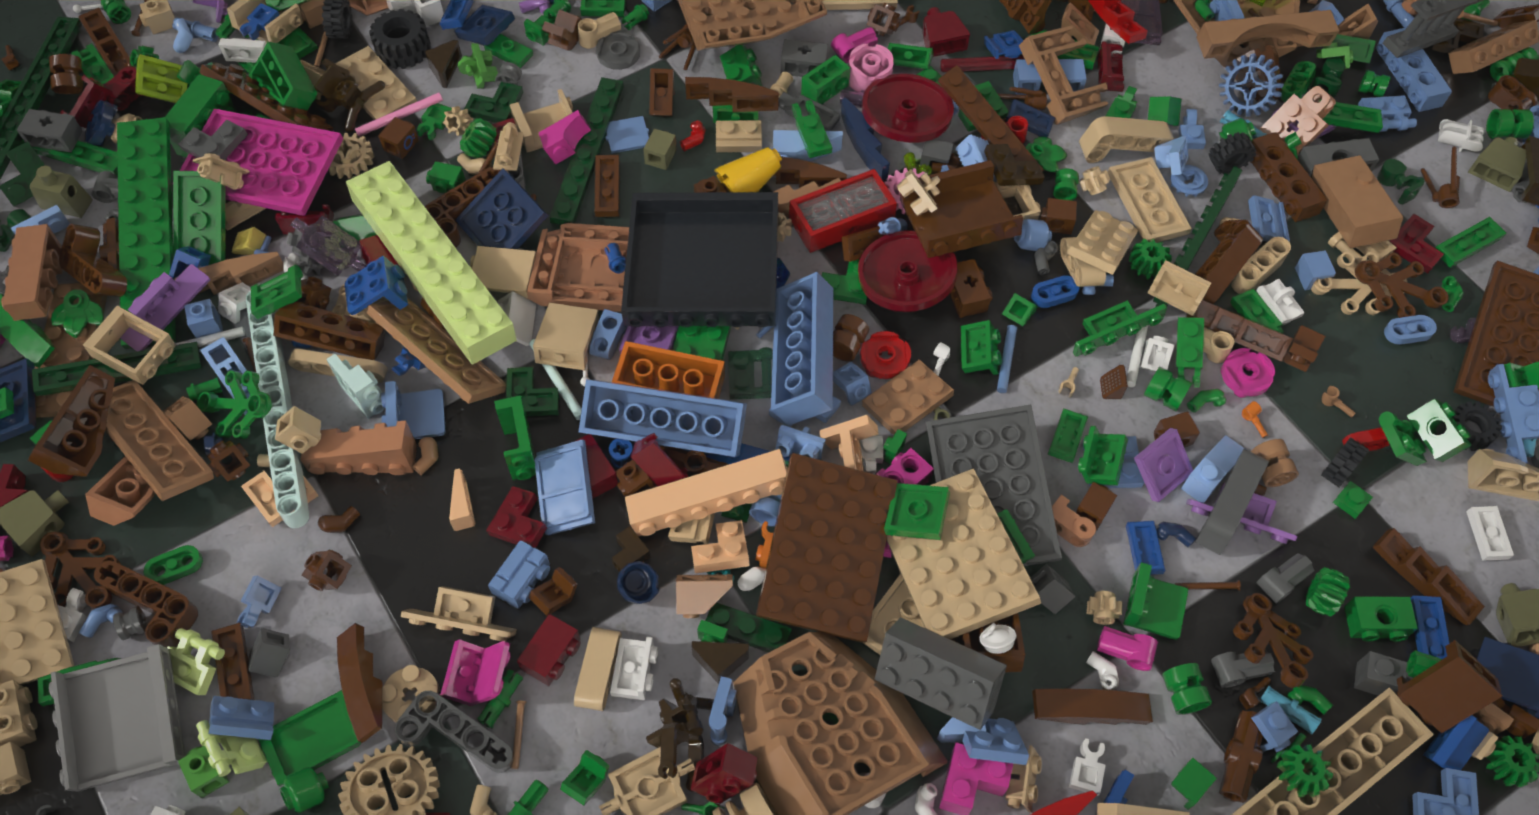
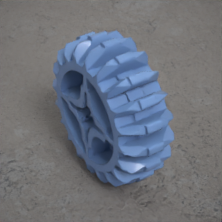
[1219,54,1284,117]

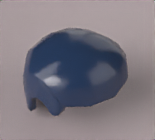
[617,561,659,604]

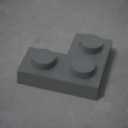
[178,120,248,160]

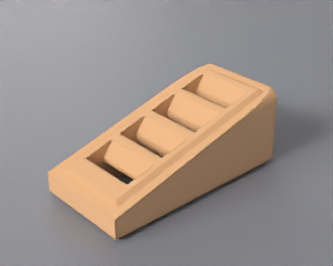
[449,468,476,531]

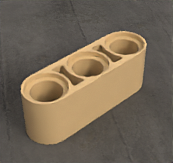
[1060,237,1106,287]
[1232,237,1291,294]
[574,627,622,711]

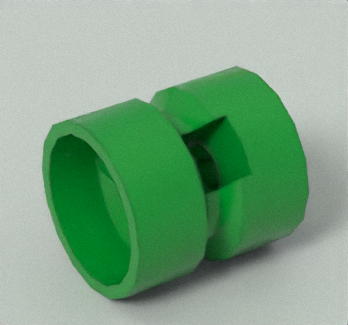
[1486,109,1534,139]
[1144,366,1192,412]
[1162,663,1213,715]

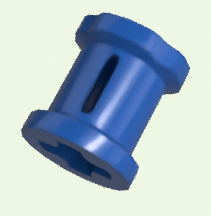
[609,438,633,469]

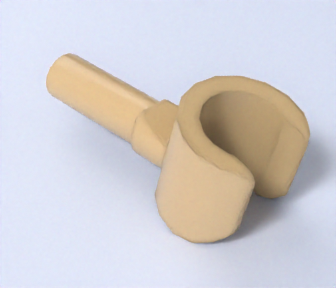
[1058,367,1079,398]

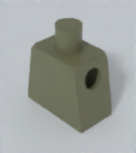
[1468,137,1526,192]
[30,166,93,218]
[0,490,69,557]
[1496,583,1539,647]

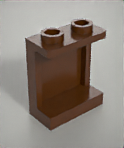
[1397,640,1502,733]

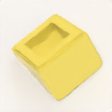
[232,227,266,255]

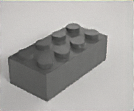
[875,617,1007,730]

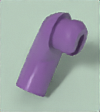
[519,0,550,14]

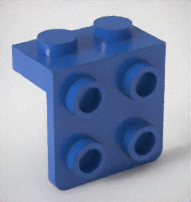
[345,256,408,315]

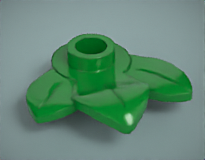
[1025,137,1067,172]
[51,289,104,338]

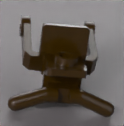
[312,58,385,133]
[646,678,714,792]

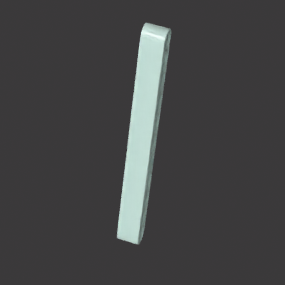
[246,291,309,528]

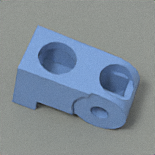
[589,309,628,360]

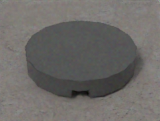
[596,32,640,70]

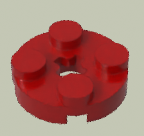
[860,331,911,379]

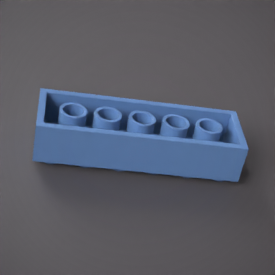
[771,272,833,426]
[578,379,747,457]

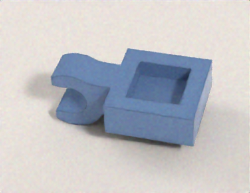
[1178,109,1206,149]
[236,575,282,628]

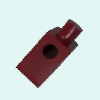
[922,7,970,57]

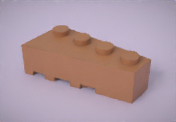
[1,224,63,321]
[301,420,417,475]

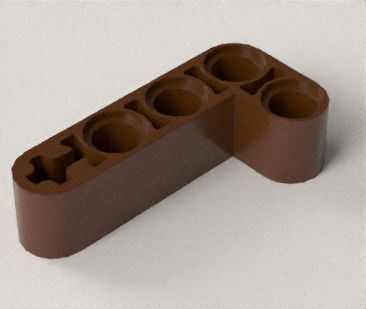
[424,167,501,248]
[1195,220,1263,304]
[59,224,127,297]
[94,561,198,648]

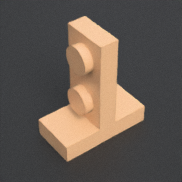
[819,415,879,471]

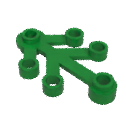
[197,370,272,439]

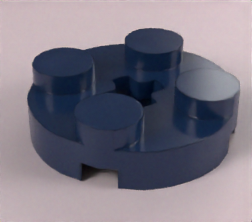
[84,100,117,147]

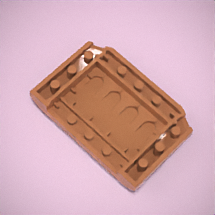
[527,223,629,312]

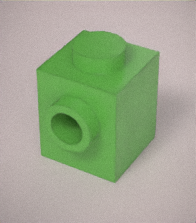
[178,746,229,798]

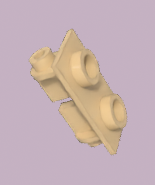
[493,122,524,171]
[193,153,250,190]
[225,201,266,231]
[1005,745,1042,813]

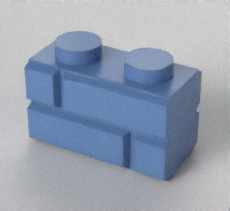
[488,541,550,609]

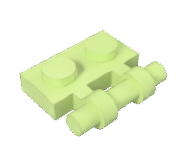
[167,628,225,695]
[196,720,267,777]

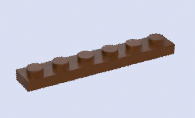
[938,65,1044,173]

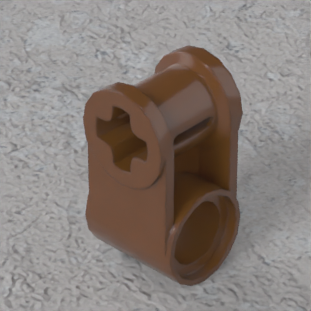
[1488,75,1538,111]

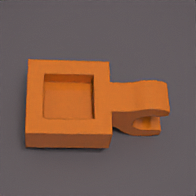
[755,521,773,569]

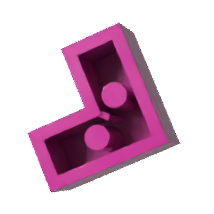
[939,743,1013,815]

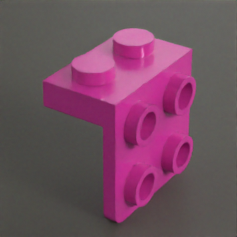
[440,640,510,706]

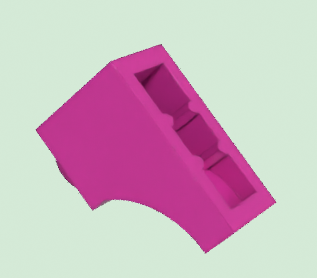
[539,110,591,164]

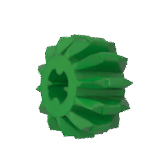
[460,118,497,159]
[1129,238,1172,280]
[1306,567,1350,617]
[1485,735,1539,788]
[1277,744,1334,797]

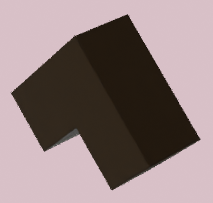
[612,526,651,572]

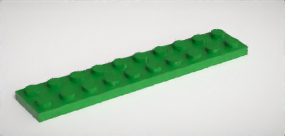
[117,117,176,349]

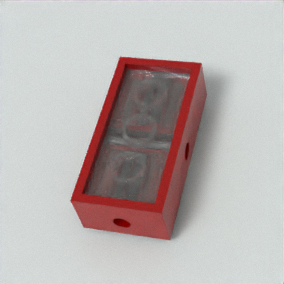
[789,169,897,253]

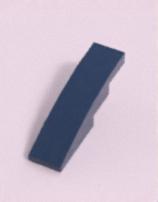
[841,97,890,181]

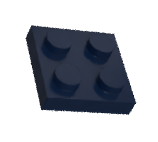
[454,4,515,46]

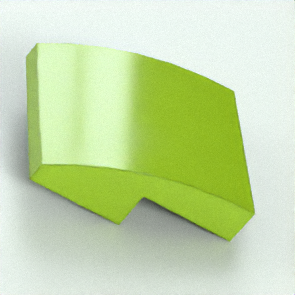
[136,54,188,103]

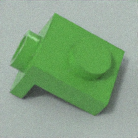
[1316,42,1353,69]

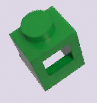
[426,161,466,194]

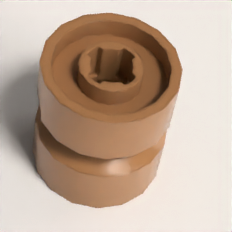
[1251,439,1299,487]

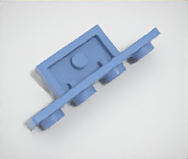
[1488,364,1539,463]

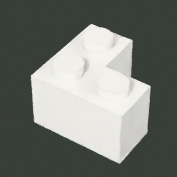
[386,0,444,27]

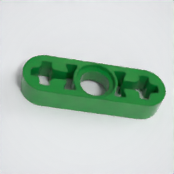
[1281,61,1316,102]

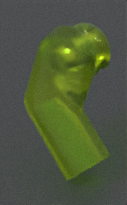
[903,153,932,175]

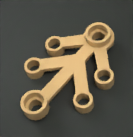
[1311,252,1407,315]

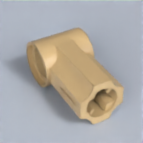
[578,12,621,49]
[1203,327,1234,363]

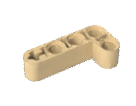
[1079,116,1174,163]

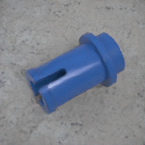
[604,243,626,274]

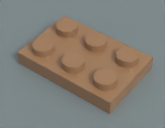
[862,360,954,435]

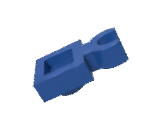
[239,3,280,40]

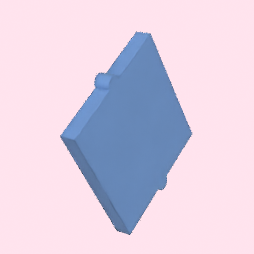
[605,116,649,154]

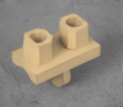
[897,169,940,216]

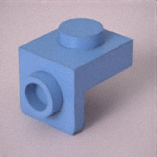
[1251,701,1298,752]

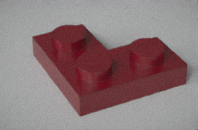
[1389,214,1444,274]
[486,486,547,548]

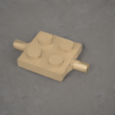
[599,747,695,815]

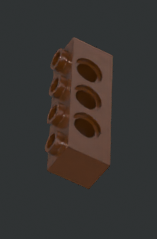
[1250,132,1327,223]
[273,302,385,360]

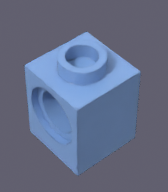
[184,299,223,338]

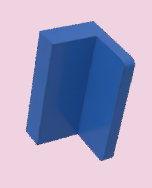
[1423,715,1489,770]

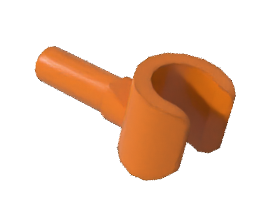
[1242,401,1268,438]

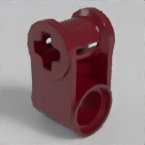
[103,67,142,111]

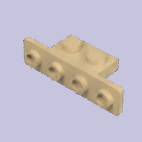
[401,586,517,641]

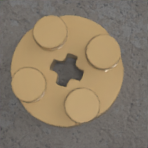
[382,665,440,725]

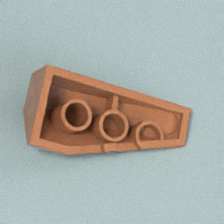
[85,456,155,526]

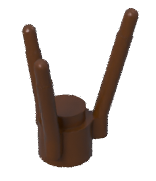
[659,24,696,71]
[997,87,1047,122]
[1421,146,1460,208]

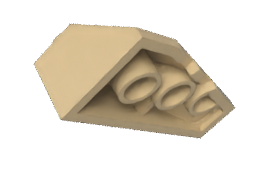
[1468,449,1539,501]

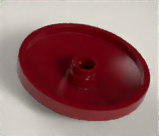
[862,74,954,143]
[858,231,957,312]

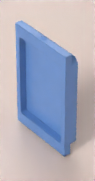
[535,440,595,535]

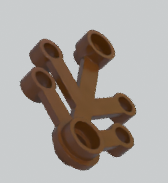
[1355,253,1448,318]
[40,532,121,609]
[1233,593,1314,688]

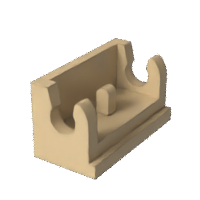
[1148,260,1211,316]

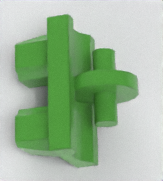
[458,43,498,89]

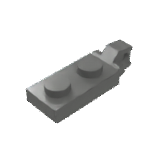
[779,92,840,131]

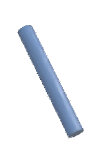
[997,325,1017,393]

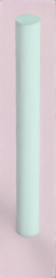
[529,339,582,420]

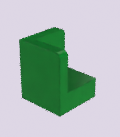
[1148,96,1182,126]
[1171,757,1217,810]

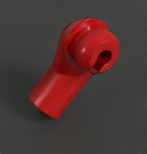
[680,120,706,151]

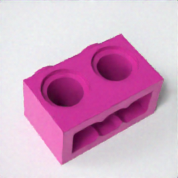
[876,448,934,485]

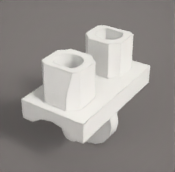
[1256,279,1305,326]

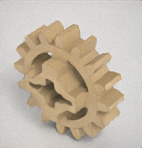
[328,133,375,179]

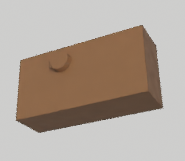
[1312,155,1403,249]

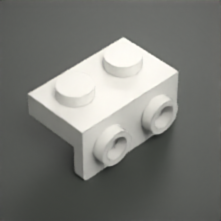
[610,637,658,700]

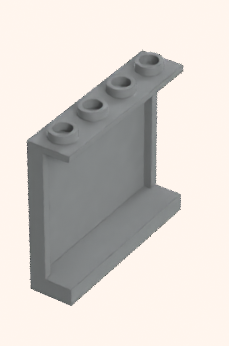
[49,644,185,792]

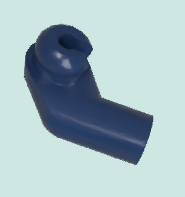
[1156,521,1197,548]

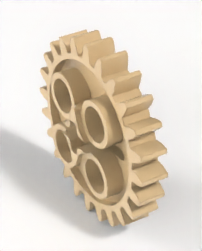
[338,744,440,815]

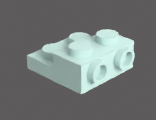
[326,354,384,419]

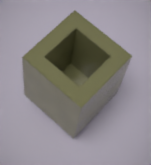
[643,129,677,170]

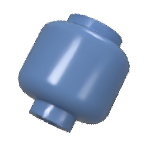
[1014,219,1052,251]

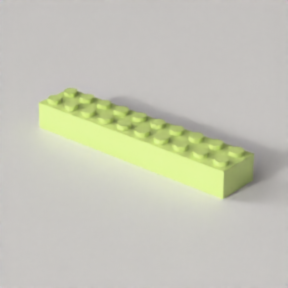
[346,161,517,365]

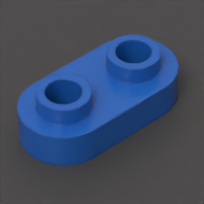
[1031,276,1079,308]

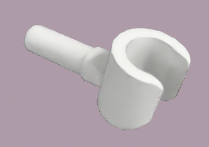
[933,342,950,376]

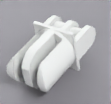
[1438,119,1485,152]

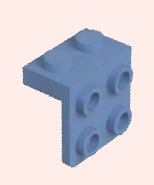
[381,381,446,439]

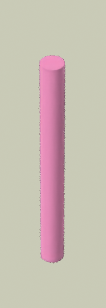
[355,92,443,137]

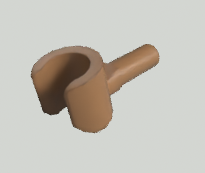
[1322,386,1356,418]

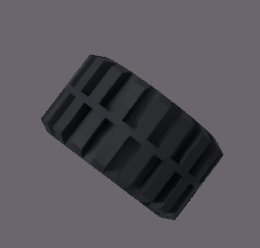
[369,9,431,69]

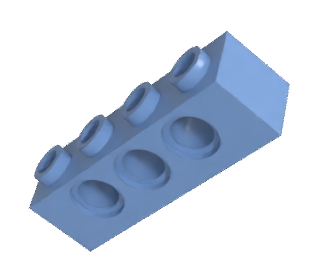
[1376,27,1452,112]

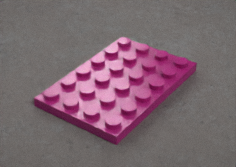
[172,109,343,216]

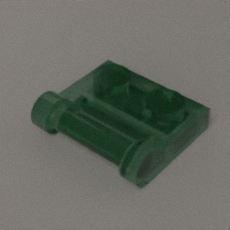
[728,347,773,400]

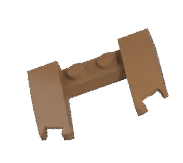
[1019,26,1108,125]

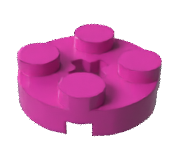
[1220,348,1275,398]

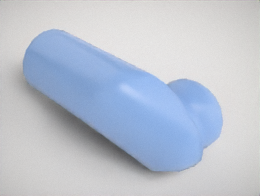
[173,18,193,53]

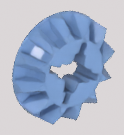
[1170,165,1208,197]

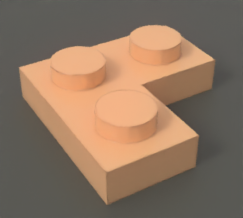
[241,471,318,527]
[691,520,750,573]

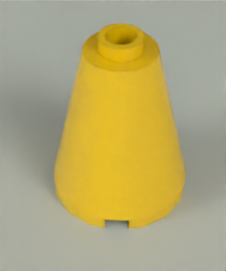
[714,147,782,192]

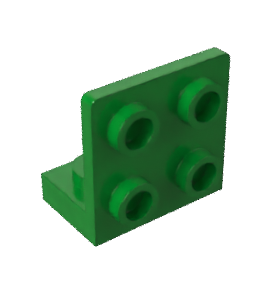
[1123,562,1188,640]

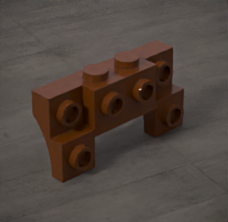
[999,0,1052,35]

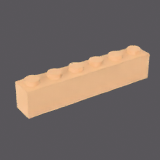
[625,449,787,537]

